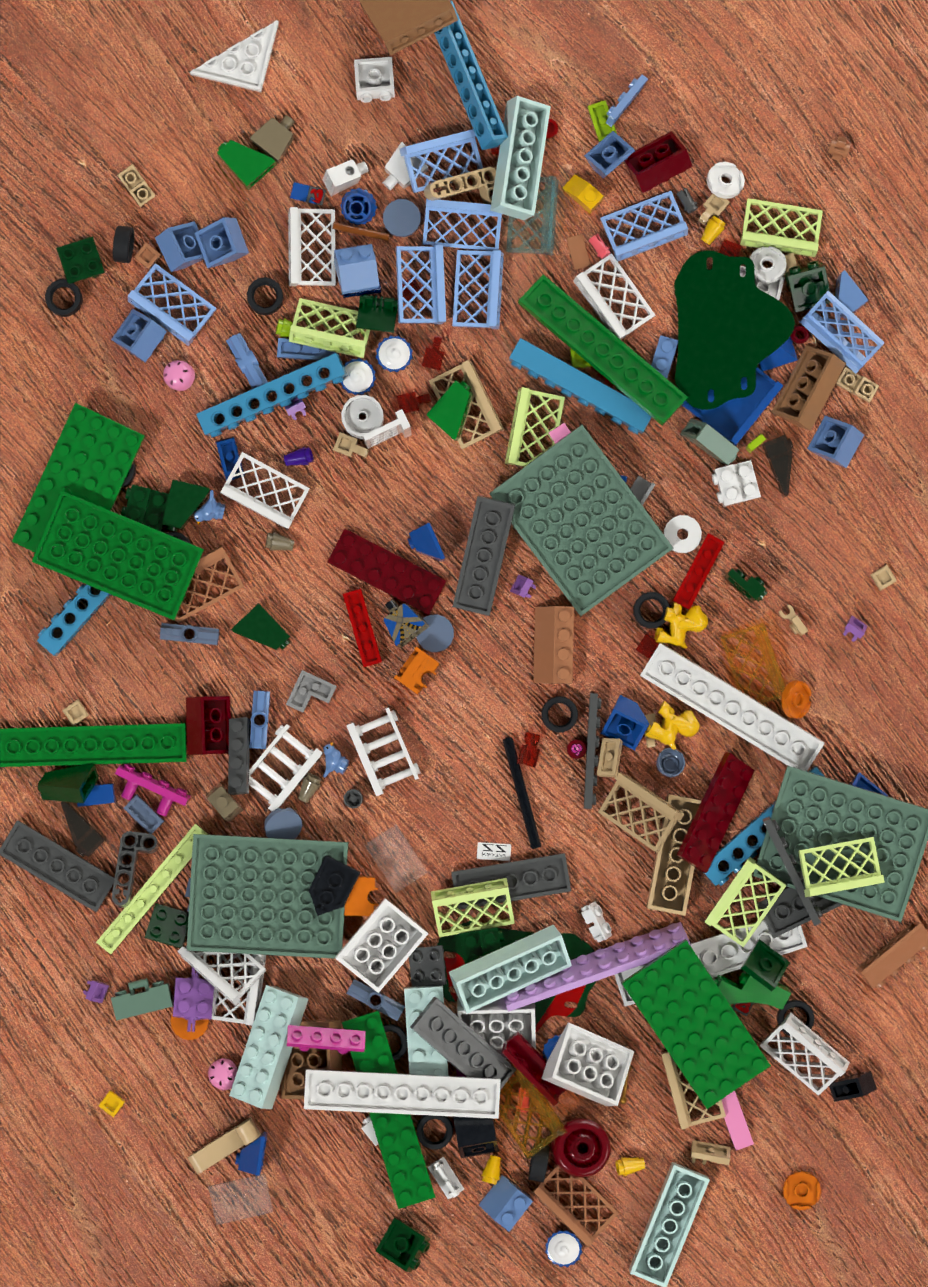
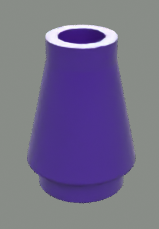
[284,446,313,466]

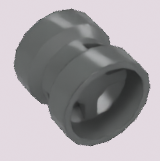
[344,789,363,808]

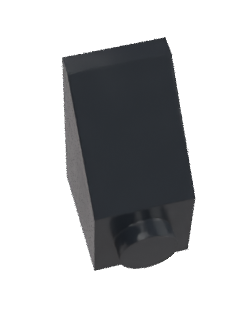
[829,1071,877,1102]

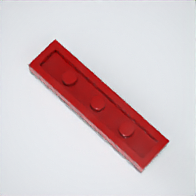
[672,533,725,610]
[343,589,382,668]

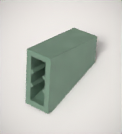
[680,418,739,465]

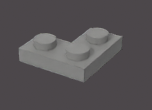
[286,670,337,713]

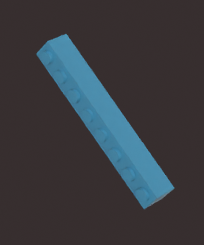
[509,338,651,435]

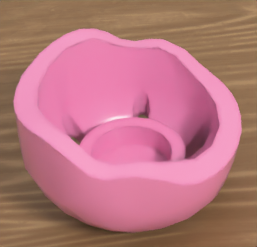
[163,360,195,391]
[208,1058,238,1090]

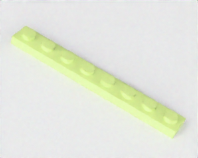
[96,824,209,955]

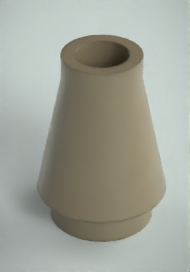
[265,532,294,551]
[298,773,321,803]

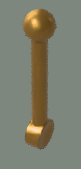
[619,1065,632,1104]

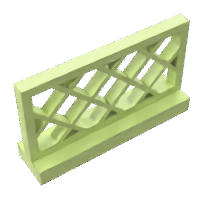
[740,198,823,257]
[289,298,370,358]
[505,387,565,467]
[798,837,885,897]
[705,857,787,947]
[431,878,515,937]

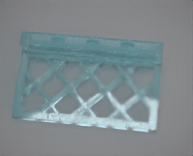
[506,176,559,256]

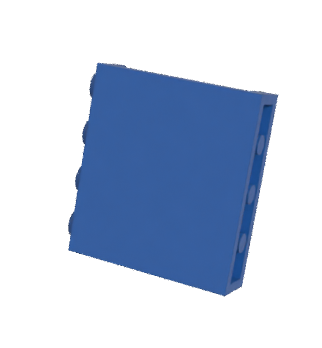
[682,367,783,446]

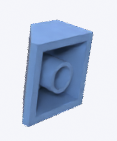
[584,131,635,178]
[195,217,249,268]
[155,221,204,272]
[334,244,380,294]
[835,270,868,320]
[111,309,167,362]
[807,416,864,468]
[478,1174,533,1232]

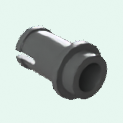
[676,188,698,214]

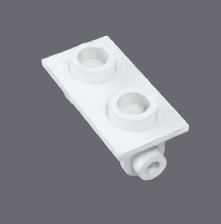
[581,901,612,943]
[428,1157,464,1200]

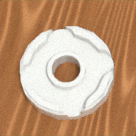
[706,162,745,199]
[750,246,787,283]
[664,515,702,553]

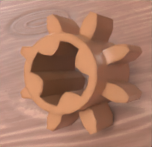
[828,136,850,161]

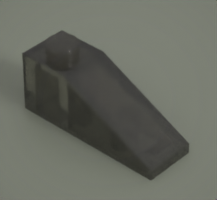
[762,435,793,498]
[61,801,106,857]

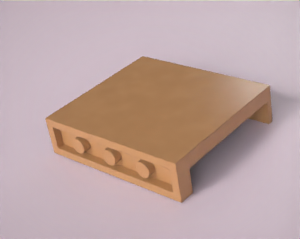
[359,0,458,56]

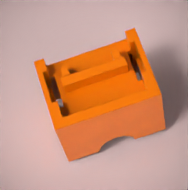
[394,647,440,695]
[345,876,378,916]

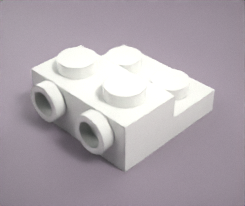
[354,57,395,103]
[712,460,761,507]

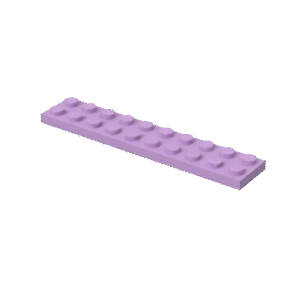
[503,922,692,1012]

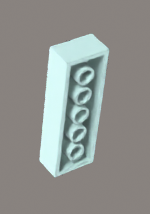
[490,96,551,220]
[449,925,572,1014]
[229,985,308,1109]
[404,985,449,1076]
[629,1162,710,1287]

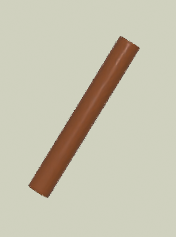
[332,222,390,241]

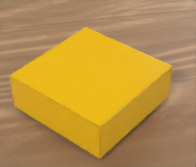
[99,1090,126,1118]

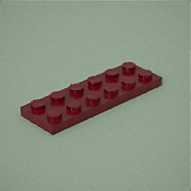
[327,528,447,615]
[677,752,755,873]

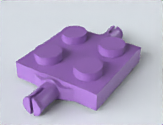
[173,967,214,1032]

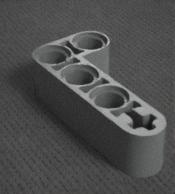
[112,831,159,908]

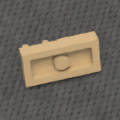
[597,738,623,777]
[691,1140,731,1165]

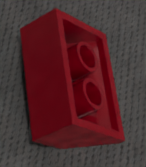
[623,131,693,193]
[186,696,231,755]

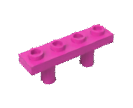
[115,764,191,816]
[286,1025,366,1054]

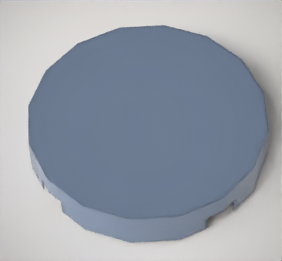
[383,199,421,238]
[416,614,454,652]
[264,808,302,839]

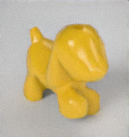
[654,602,708,649]
[644,701,700,750]

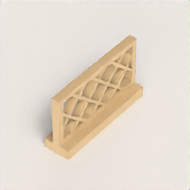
[429,360,504,449]
[598,772,684,853]
[661,1051,726,1130]

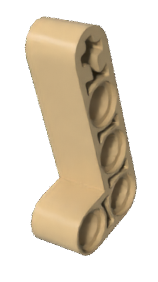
[424,167,496,204]
[187,1117,261,1174]

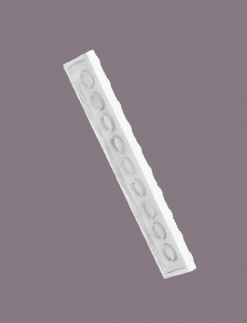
[640,643,825,771]
[614,920,808,1007]
[304,1069,501,1119]

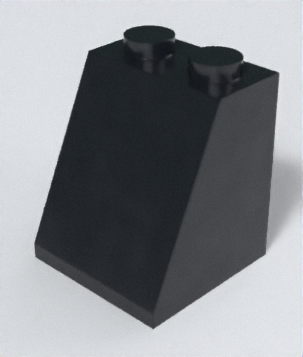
[453,1117,499,1158]

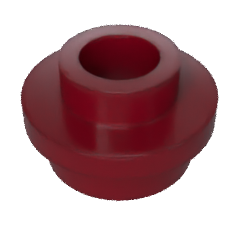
[790,325,810,344]

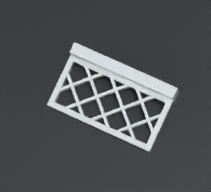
[288,207,336,286]
[573,253,655,340]
[363,409,412,449]
[220,452,310,529]
[178,945,266,1006]
[212,953,266,1026]
[760,1013,850,1096]

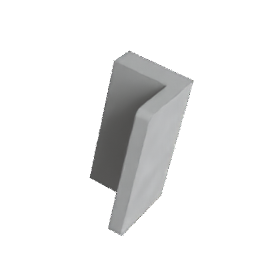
[630,476,656,506]

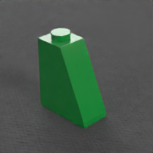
[217,140,277,190]
[426,380,473,441]

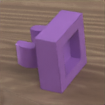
[285,398,306,420]
[510,574,536,598]
[843,616,868,642]
[83,980,109,1003]

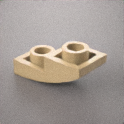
[117,164,155,207]
[836,367,879,402]

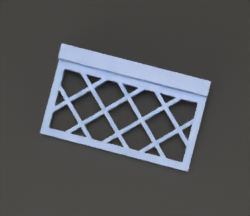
[399,129,483,193]
[600,191,688,262]
[422,198,502,251]
[396,245,446,324]
[452,250,504,329]
[127,263,216,346]
[800,291,885,374]

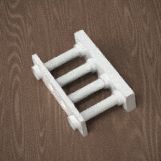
[346,708,421,796]
[249,724,323,811]

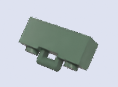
[111,978,174,1021]

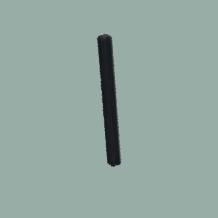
[503,737,541,849]

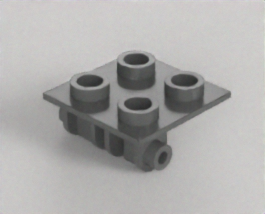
[409,945,447,987]

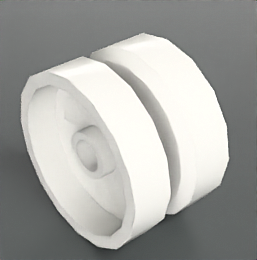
[341,395,384,440]

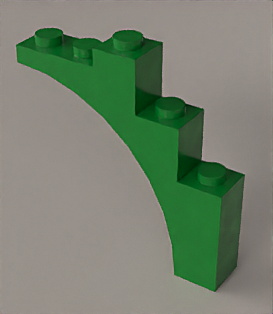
[713,972,791,1010]

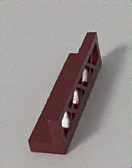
[502,1031,567,1106]

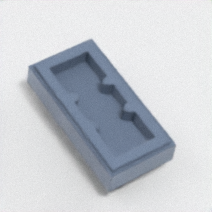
[123,794,164,834]

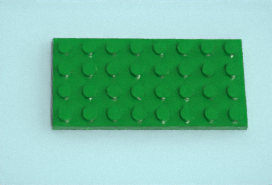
[12,403,146,553]
[32,491,204,621]
[621,939,771,1109]

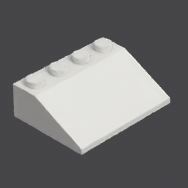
[335,898,428,993]
[457,998,536,1059]
[542,1023,634,1107]

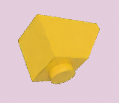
[562,174,604,214]

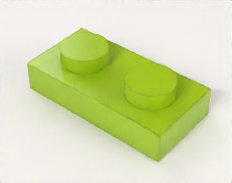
[587,100,617,142]

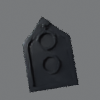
[309,855,361,916]

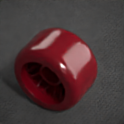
[550,1118,611,1177]

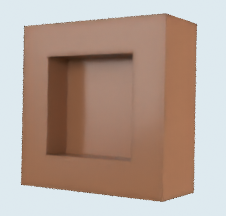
[134,243,161,270]

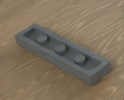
[228,717,250,795]

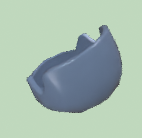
[656,747,685,778]

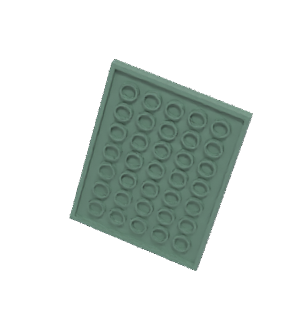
[489,425,674,616]
[752,765,928,922]
[187,834,348,959]

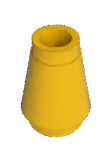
[701,215,726,245]
[481,1155,501,1185]
[615,1157,645,1177]

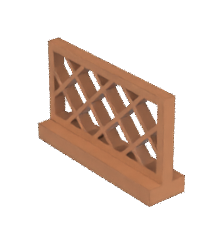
[175,546,244,623]
[531,1166,619,1247]

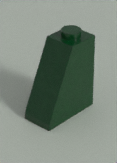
[162,480,211,532]
[231,603,291,650]
[38,763,99,803]

